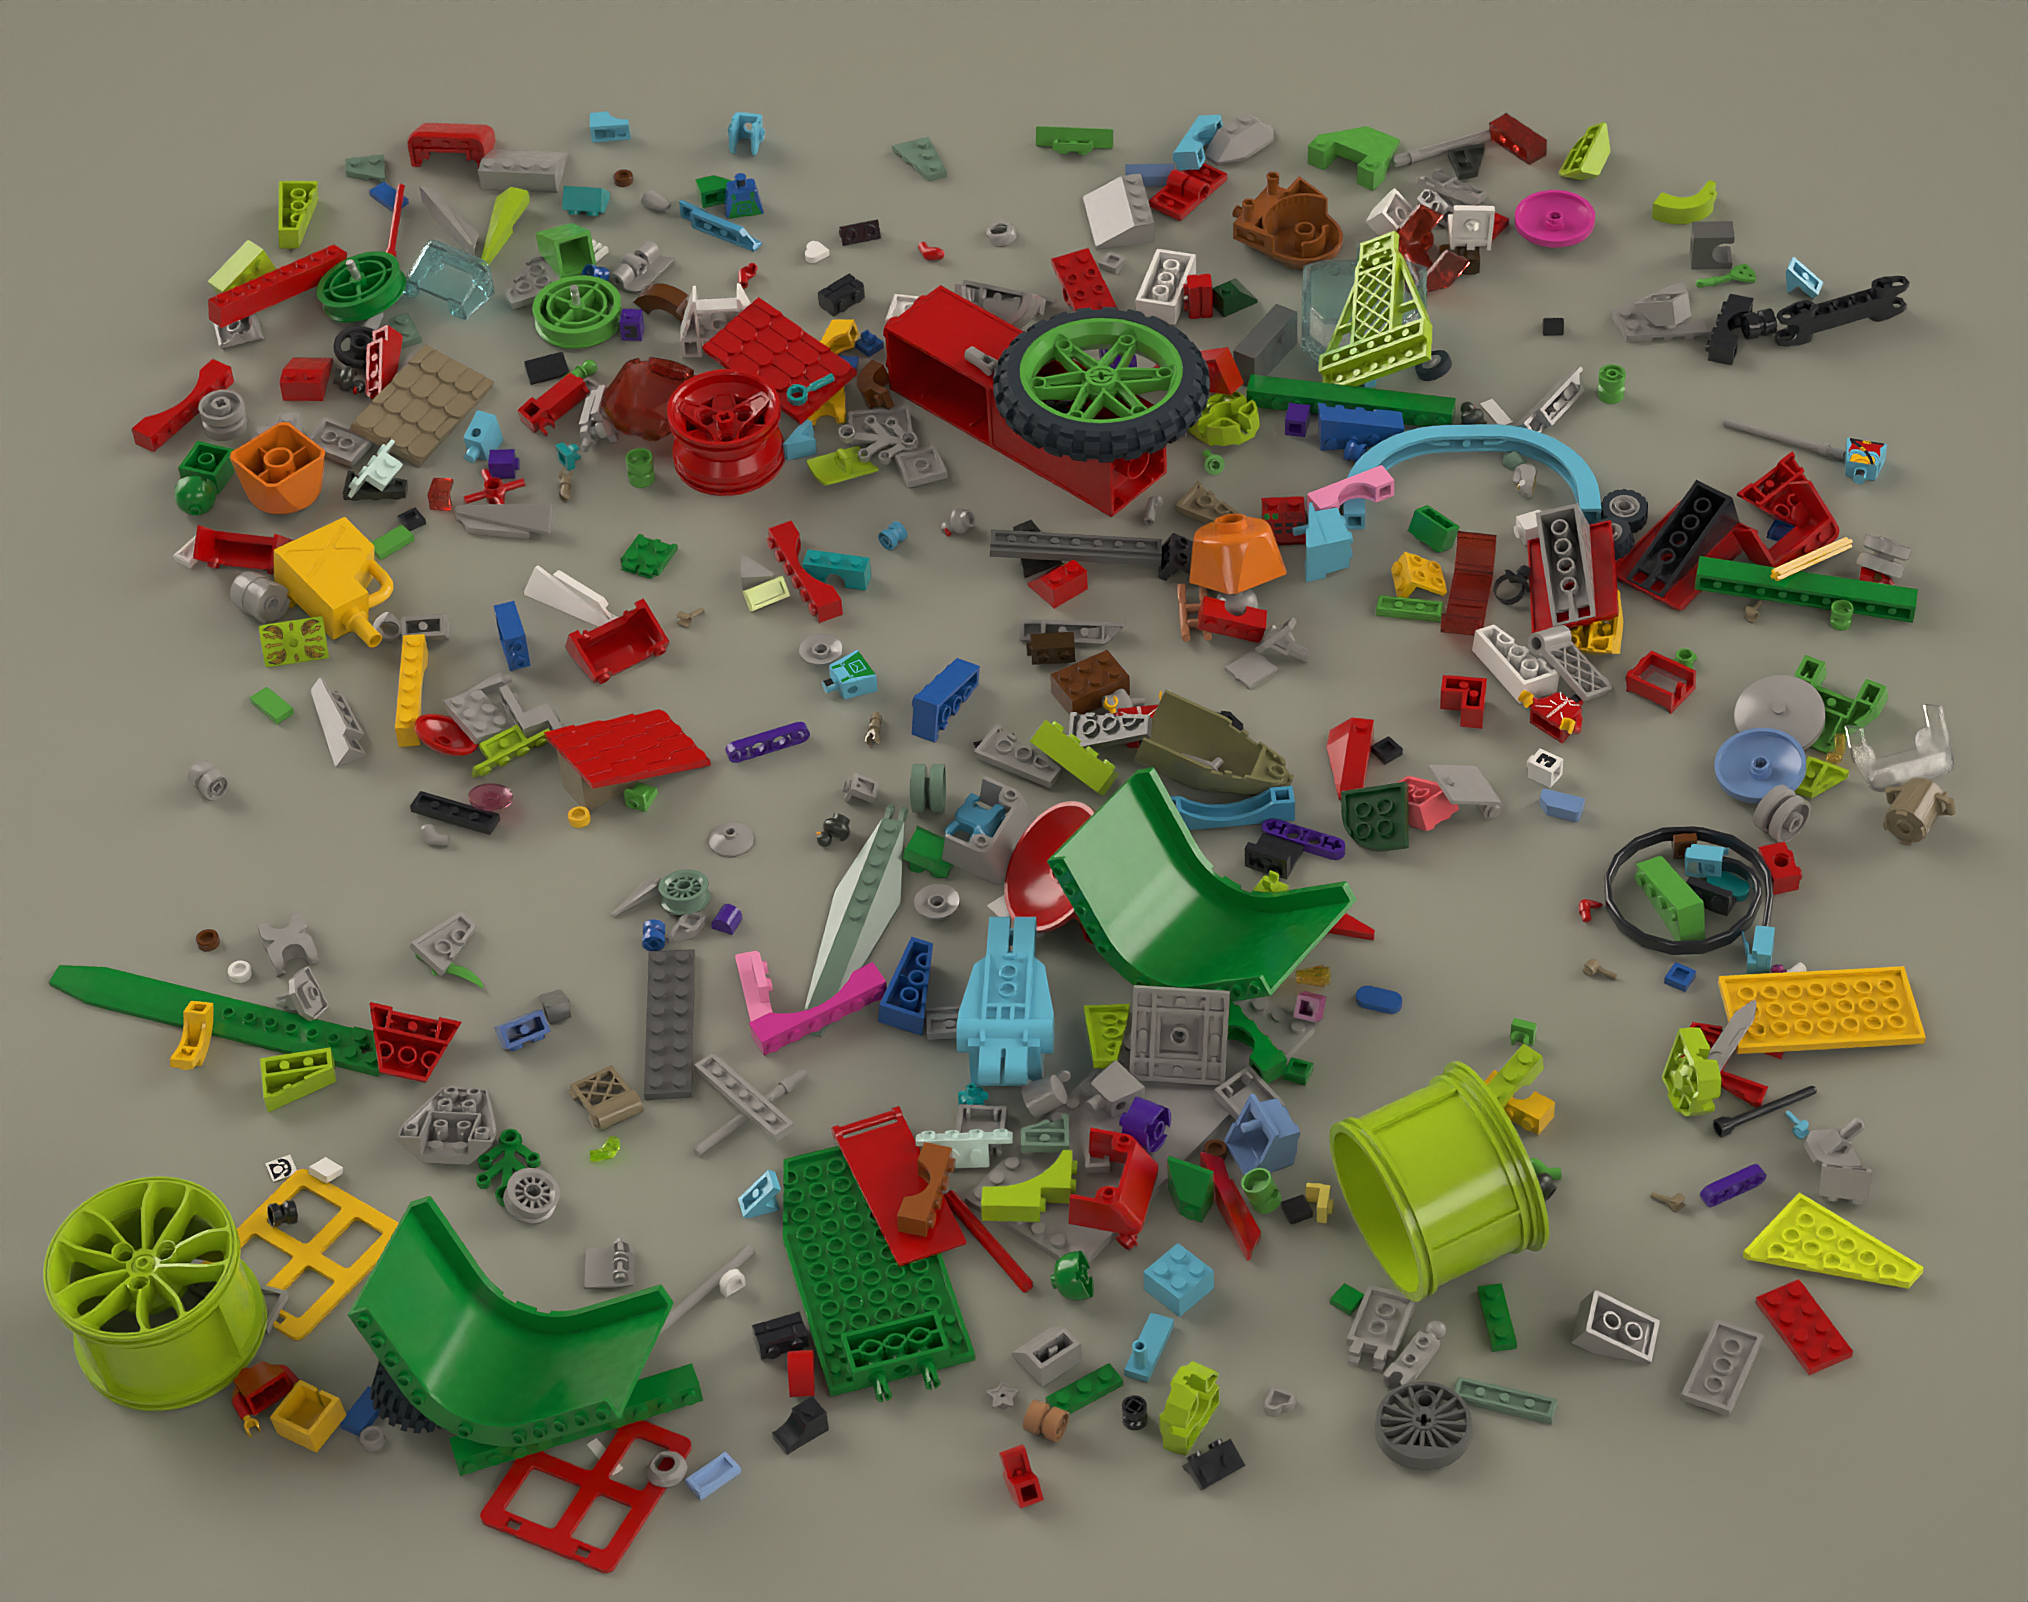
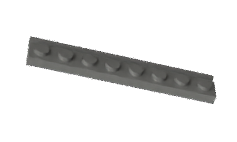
[990,529,1162,566]

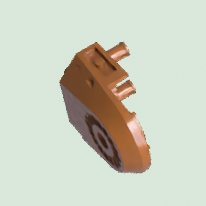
[1232,171,1343,271]

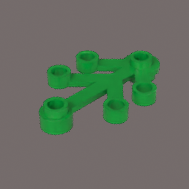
[476,1129,541,1207]

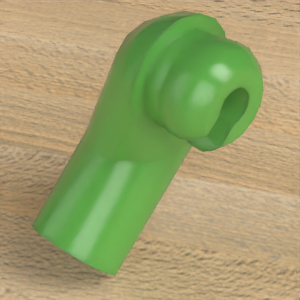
[1530,1158,1561,1180]

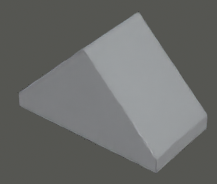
[741,555,775,591]

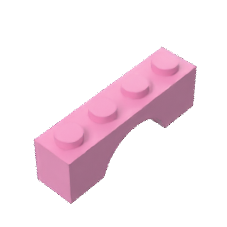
[1307,465,1395,511]

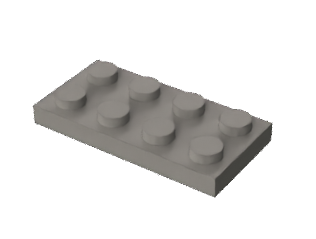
[1681,1319,1764,1417]

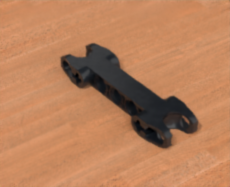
[1774,276,1910,347]

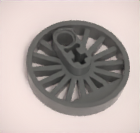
[1375,1381,1472,1470]

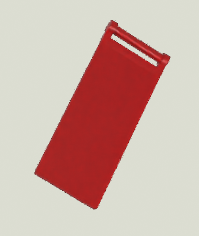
[831,1106,967,1266]

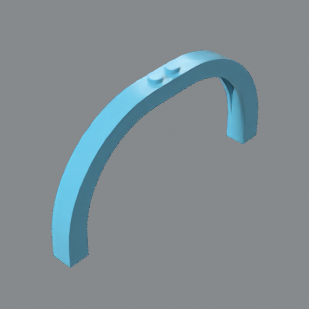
[1343,424,1601,529]

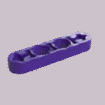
[725,722,810,763]
[1262,818,1346,860]

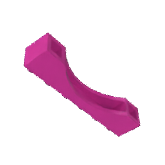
[749,962,887,1056]

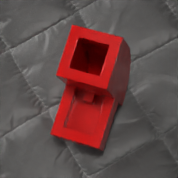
[787,1350,816,1397]
[999,1444,1044,1509]

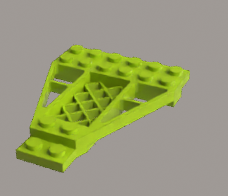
[1318,230,1433,386]

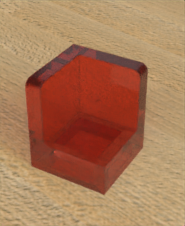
[427,477,454,511]

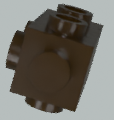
[1026,632,1076,665]

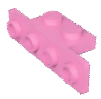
[735,951,773,1022]

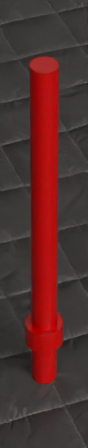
[385,184,405,257]

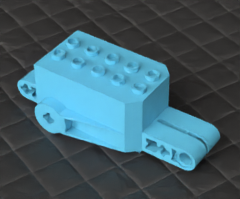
[957,917,1055,1086]

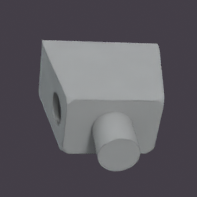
[1085,1061,1145,1117]

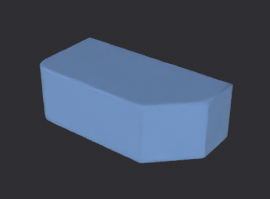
[1540,788,1585,822]

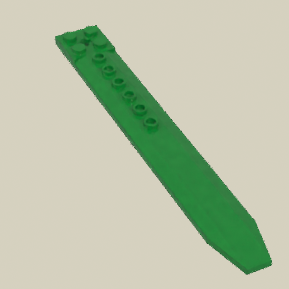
[49,965,381,1077]

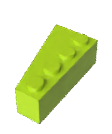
[278,181,319,249]

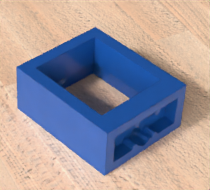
[493,601,531,671]

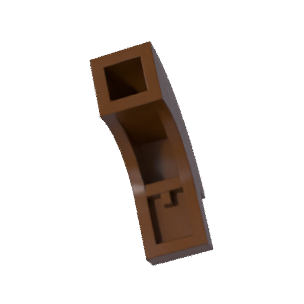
[633,283,689,323]
[857,359,895,410]

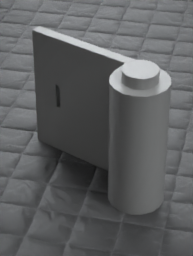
[1427,765,1504,819]

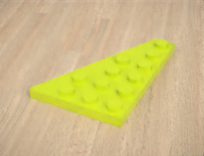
[1743,1192,1924,1289]

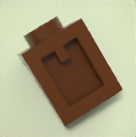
[1671,833,1697,859]

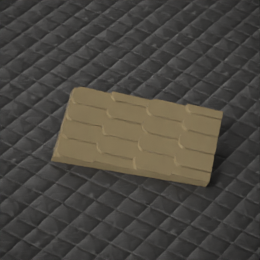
[350,344,494,468]

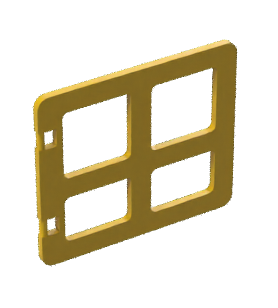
[201,1169,398,1341]

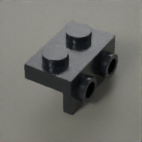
[1686,876,1736,917]
[1182,1438,1246,1491]

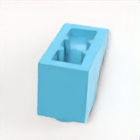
[590,111,630,142]

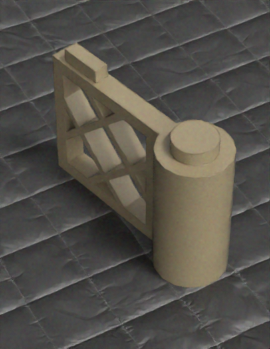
[568,1065,644,1131]

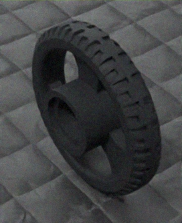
[334,326,375,370]

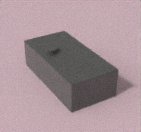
[1233,304,1297,386]

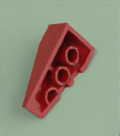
[1326,717,1374,800]

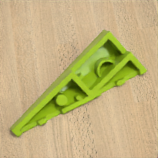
[480,187,530,269]

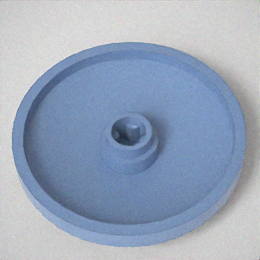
[1714,728,1806,804]

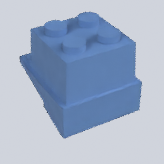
[1224,1093,1300,1175]

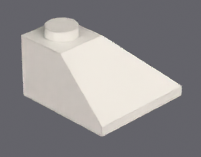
[1366,188,1421,242]

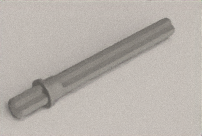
[1391,129,1491,167]

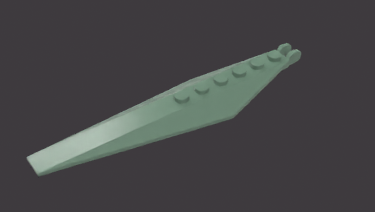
[804,804,908,1037]

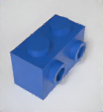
[494,1010,551,1052]

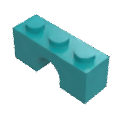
[802,549,871,591]

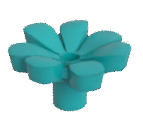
[958,1083,989,1105]

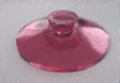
[468,783,513,811]

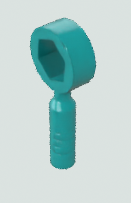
[787,373,835,406]

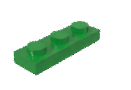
[1477,1283,1517,1352]
[1046,1363,1123,1415]

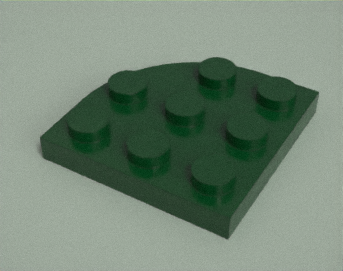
[1341,781,1409,852]

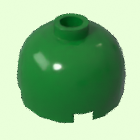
[174,476,217,516]
[1050,1250,1094,1301]

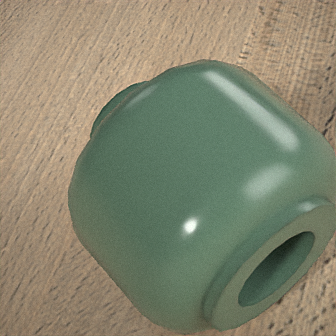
[1502,451,1525,471]

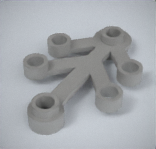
[838,415,919,465]

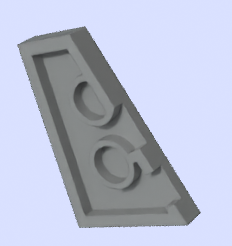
[410,911,476,977]

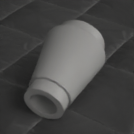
[641,190,672,213]

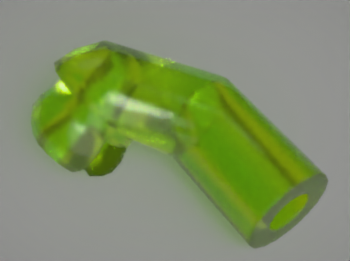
[589,1136,621,1162]

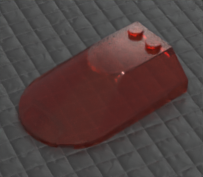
[601,357,695,441]

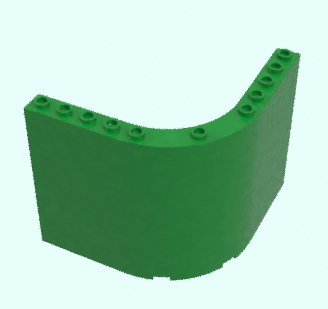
[1047,767,1357,1002]
[347,1196,674,1447]

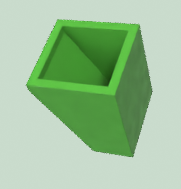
[535,223,597,279]

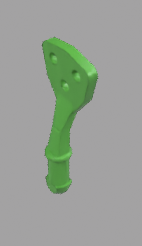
[1696,264,1757,288]

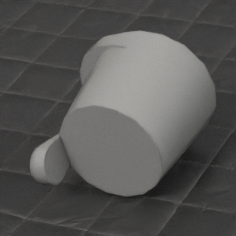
[1022,1070,1070,1118]

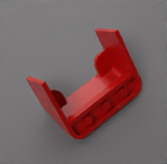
[1732,480,1839,568]
[193,525,293,575]
[1068,1127,1159,1235]

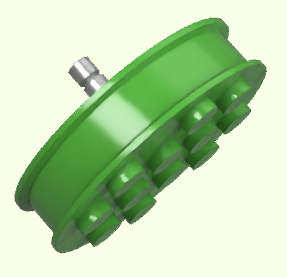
[532,275,622,349]

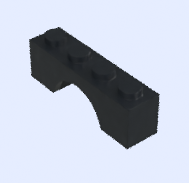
[1706,294,1754,365]

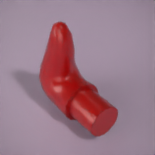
[1578,899,1603,923]

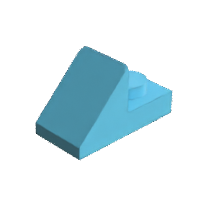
[1786,257,1824,299]
[783,420,817,460]
[738,1170,781,1218]

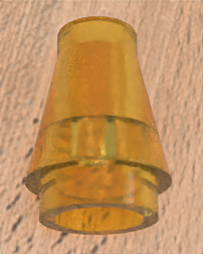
[1296,964,1331,988]

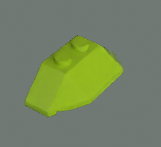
[1558,122,1611,180]

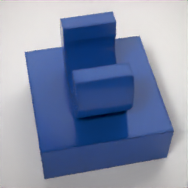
[855,329,884,357]

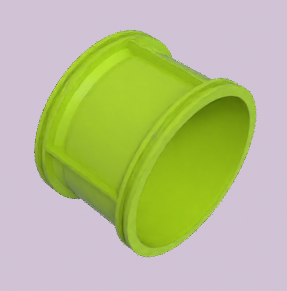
[43,1176,267,1411]

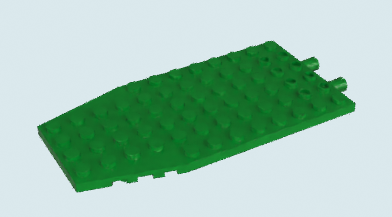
[782,1146,976,1402]

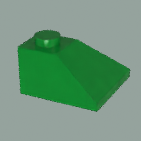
[1167,1156,1214,1223]

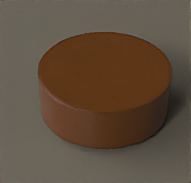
[613,169,633,187]
[196,929,220,952]
[1203,1139,1227,1160]

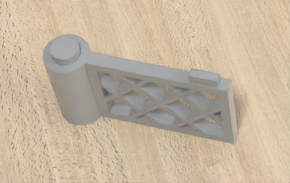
[1527,625,1613,702]

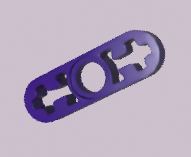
[1700,1164,1767,1207]

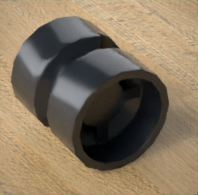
[1740,308,1777,340]

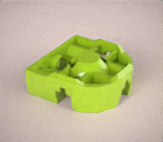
[1188,391,1260,446]
[1661,1027,1721,1117]
[1159,1361,1219,1456]

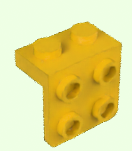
[1391,552,1447,598]

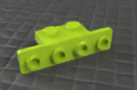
[471,724,550,778]

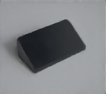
[524,352,570,385]

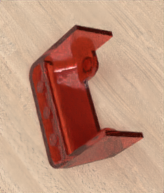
[1396,203,1470,294]

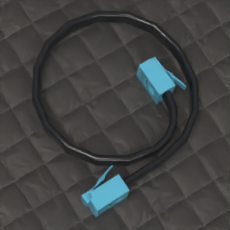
[1604,826,1775,974]

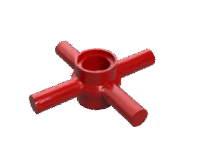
[463,469,525,505]

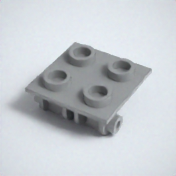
[584,1237,635,1289]

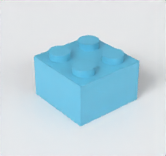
[1143,1243,1214,1317]

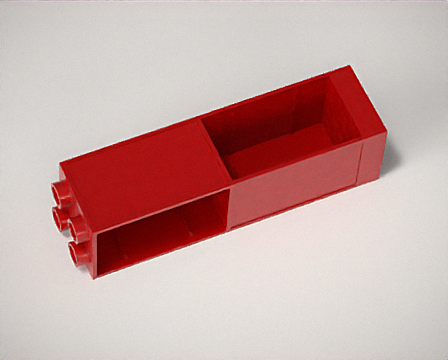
[883,285,1167,517]

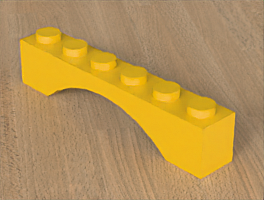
[395,634,428,747]

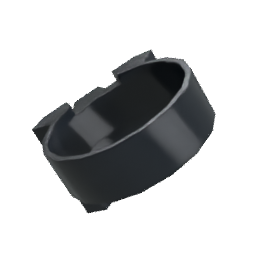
[1493,565,1532,605]

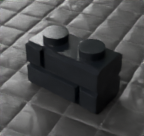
[818,273,865,317]
[751,1311,809,1360]

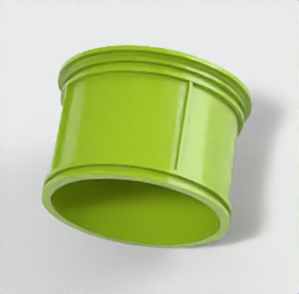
[1329,1061,1549,1302]

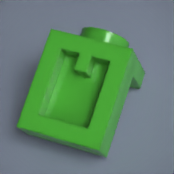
[624,782,658,812]

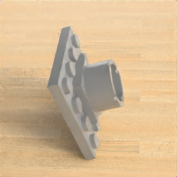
[1130,985,1230,1085]

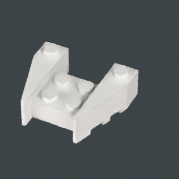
[680,283,751,358]

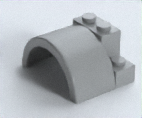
[954,284,1046,330]

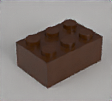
[1050,650,1130,715]

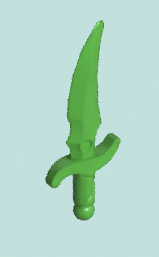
[415,953,484,988]

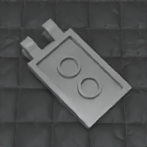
[1346,1285,1416,1373]

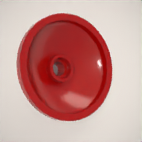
[414,714,478,757]

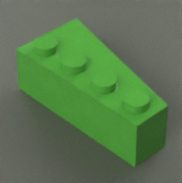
[1635,856,1706,941]

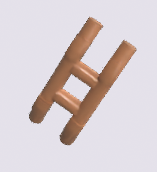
[1177,584,1212,642]

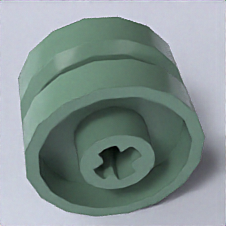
[910,764,946,813]

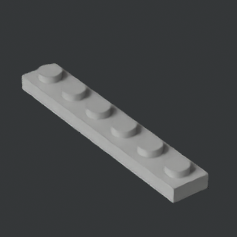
[694,1053,796,1142]

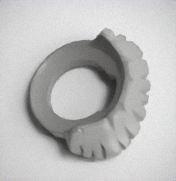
[371,612,402,642]

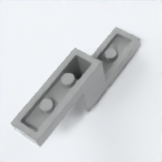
[499,685,566,739]

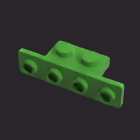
[1036,126,1114,155]

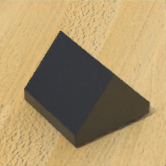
[1542,318,1564,336]

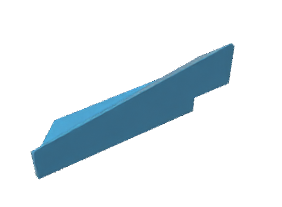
[679,200,763,252]

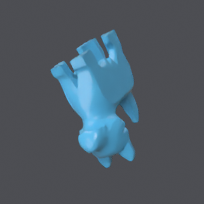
[944,793,1006,839]

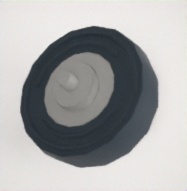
[1415,350,1452,381]

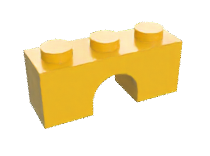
[1484,1070,1555,1135]

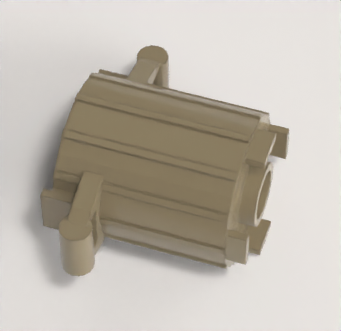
[1883,777,1956,846]

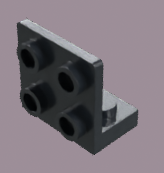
[1158,533,1193,581]
[1245,833,1304,880]

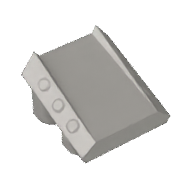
[214,313,265,349]

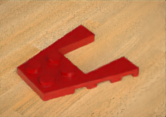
[1679,1022,1785,1108]

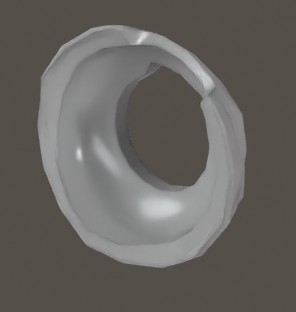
[986,221,1017,246]
[646,1451,687,1487]

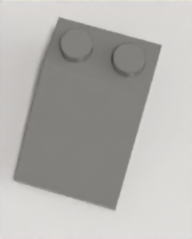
[1571,1290,1660,1364]

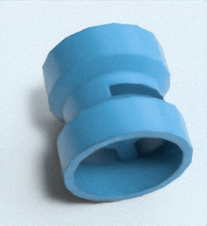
[878,521,908,550]

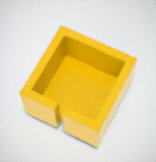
[270,1380,346,1453]

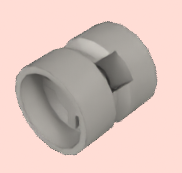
[187,760,229,800]

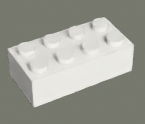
[1136,249,1196,325]

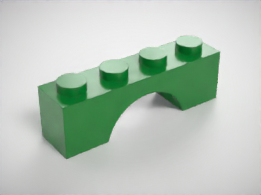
[1227,1002,1287,1084]

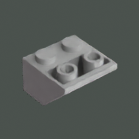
[1012,1327,1082,1387]

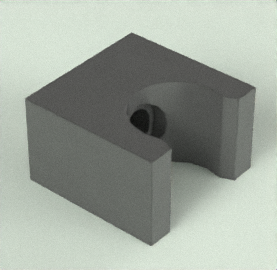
[1689,221,1735,269]

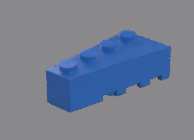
[1318,403,1404,451]
[911,658,980,743]
[878,936,933,1036]

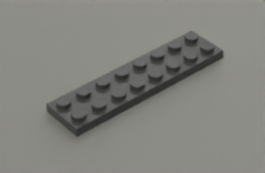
[644,949,695,1100]

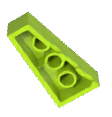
[1030,720,1119,796]

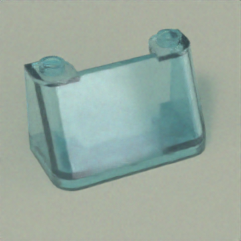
[403,239,495,320]

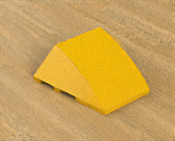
[1566,589,1623,655]

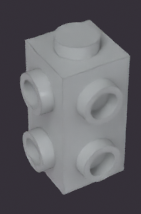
[1417,189,1454,228]

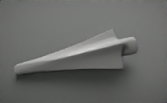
[455,671,512,697]
[611,877,662,917]

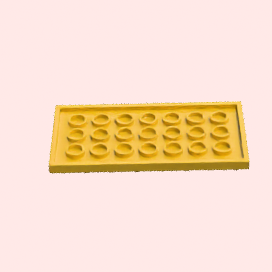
[1718,966,1926,1054]

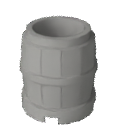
[230,571,290,624]

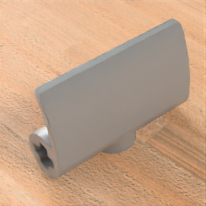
[609,240,675,293]

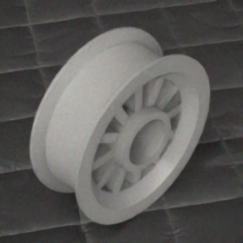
[503,1168,560,1224]

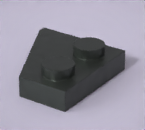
[1448,144,1485,180]

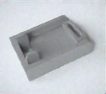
[1212,1065,1286,1121]
[956,1104,1008,1157]

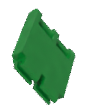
[620,534,678,579]

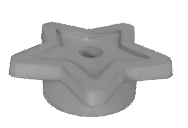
[986,1381,1019,1409]

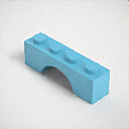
[1173,115,1223,170]

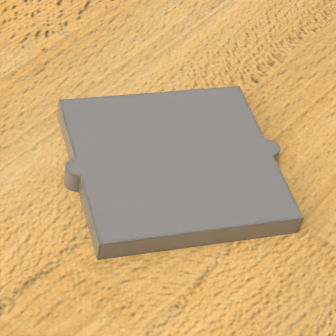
[1225,649,1278,689]

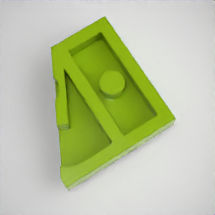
[1794,756,1849,799]

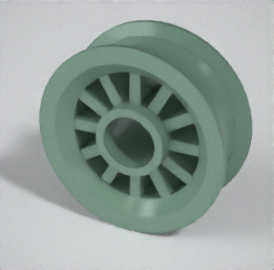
[659,869,711,915]

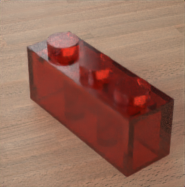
[1489,113,1547,165]

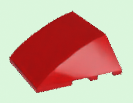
[1736,451,1808,527]
[369,1002,462,1083]

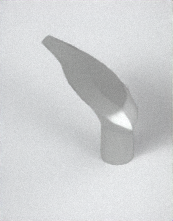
[1181,753,1223,772]

